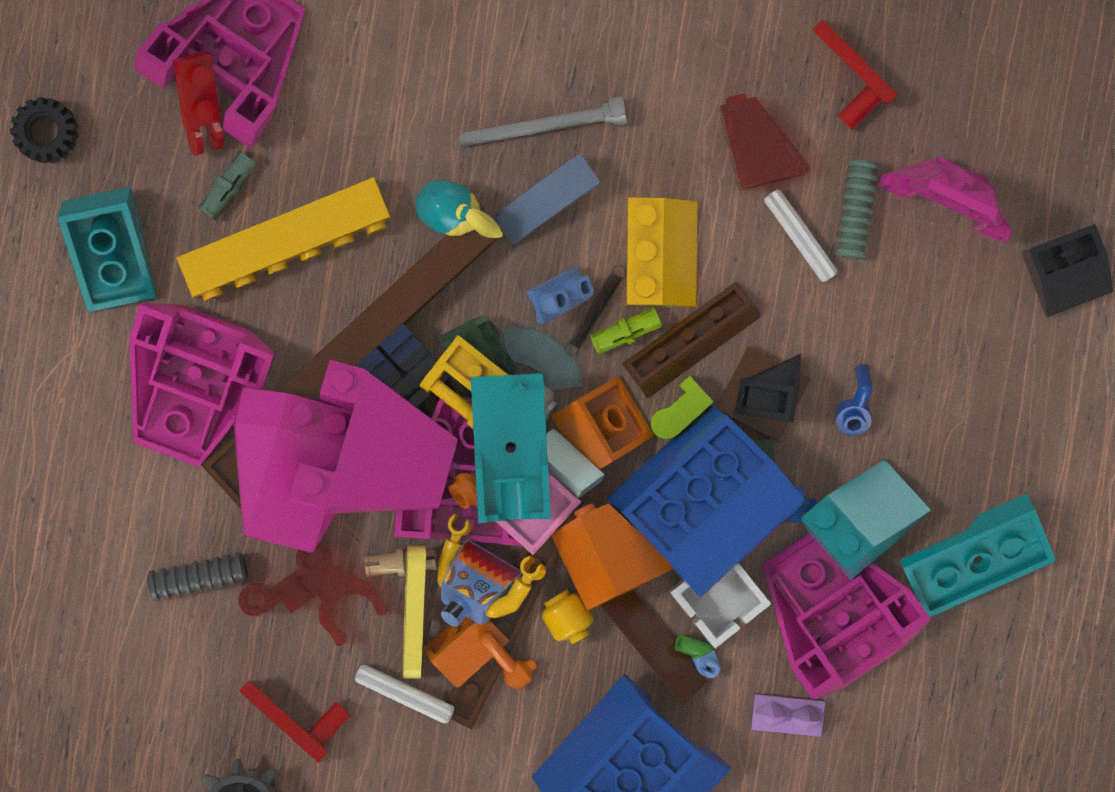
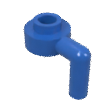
[835,364,873,436]

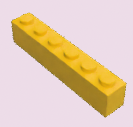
[176,177,392,302]

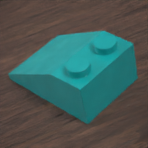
[57,186,157,312]
[801,460,932,580]

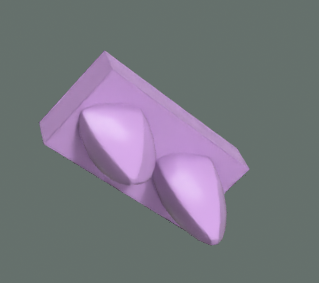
[750,693,825,737]

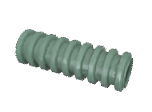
[835,159,880,259]

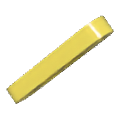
[402,545,426,679]

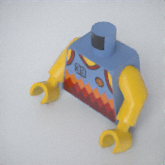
[437,514,546,627]

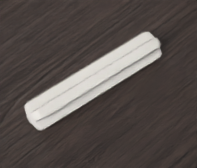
[764,189,837,282]
[355,665,454,723]

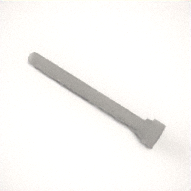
[458,96,627,146]

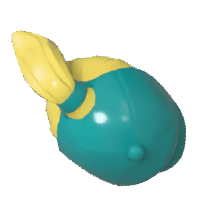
[415,179,503,238]

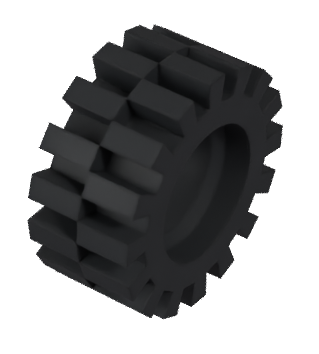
[10,97,79,164]

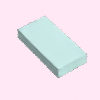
[546,428,604,498]

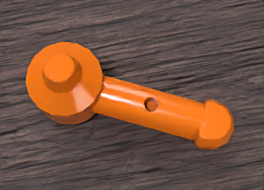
[479,632,538,691]

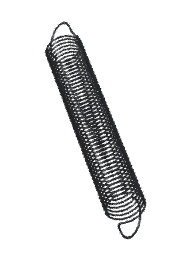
[565,265,626,356]

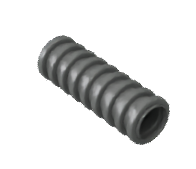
[147,552,248,602]

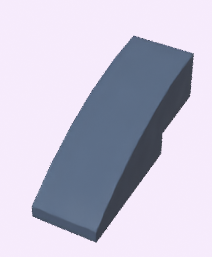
[493,153,600,246]

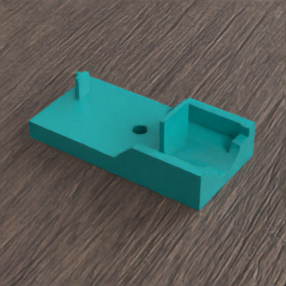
[471,373,551,523]
[900,494,1056,617]

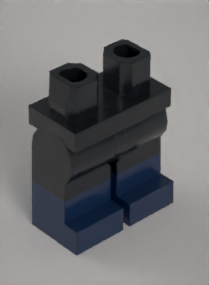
[355,323,458,419]

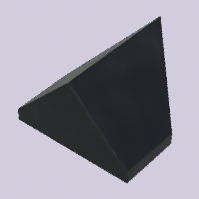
[735,354,801,423]

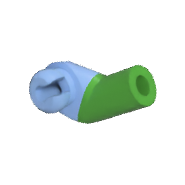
[675,634,721,678]

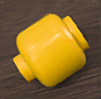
[542,589,594,644]

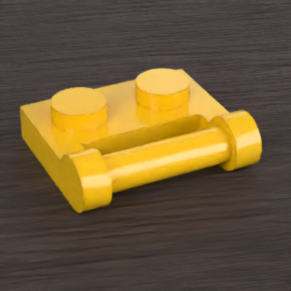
[419,335,508,429]

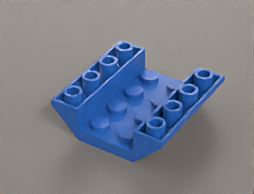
[606,405,805,598]
[532,673,731,792]

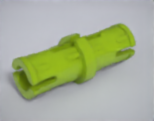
[590,306,663,355]

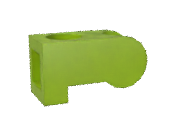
[650,376,713,439]

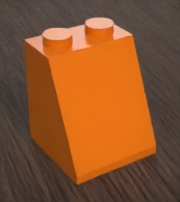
[551,503,673,611]

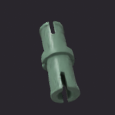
[198,151,257,220]

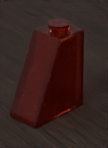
[719,94,810,191]

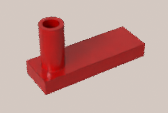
[812,20,898,130]
[239,681,351,763]

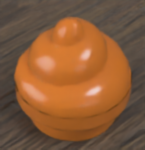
[449,473,477,509]

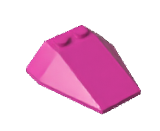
[130,302,275,467]
[234,388,353,553]
[762,533,931,700]

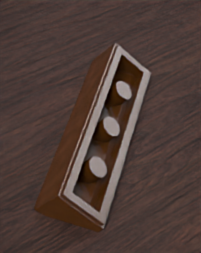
[622,282,760,398]
[600,590,708,705]

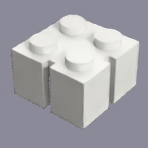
[668,563,771,649]

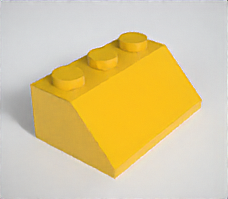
[626,197,698,307]

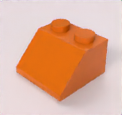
[550,376,654,469]

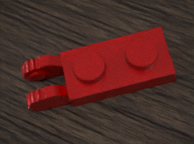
[173,51,224,156]

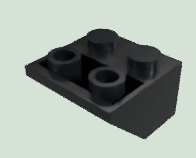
[1021,224,1113,317]

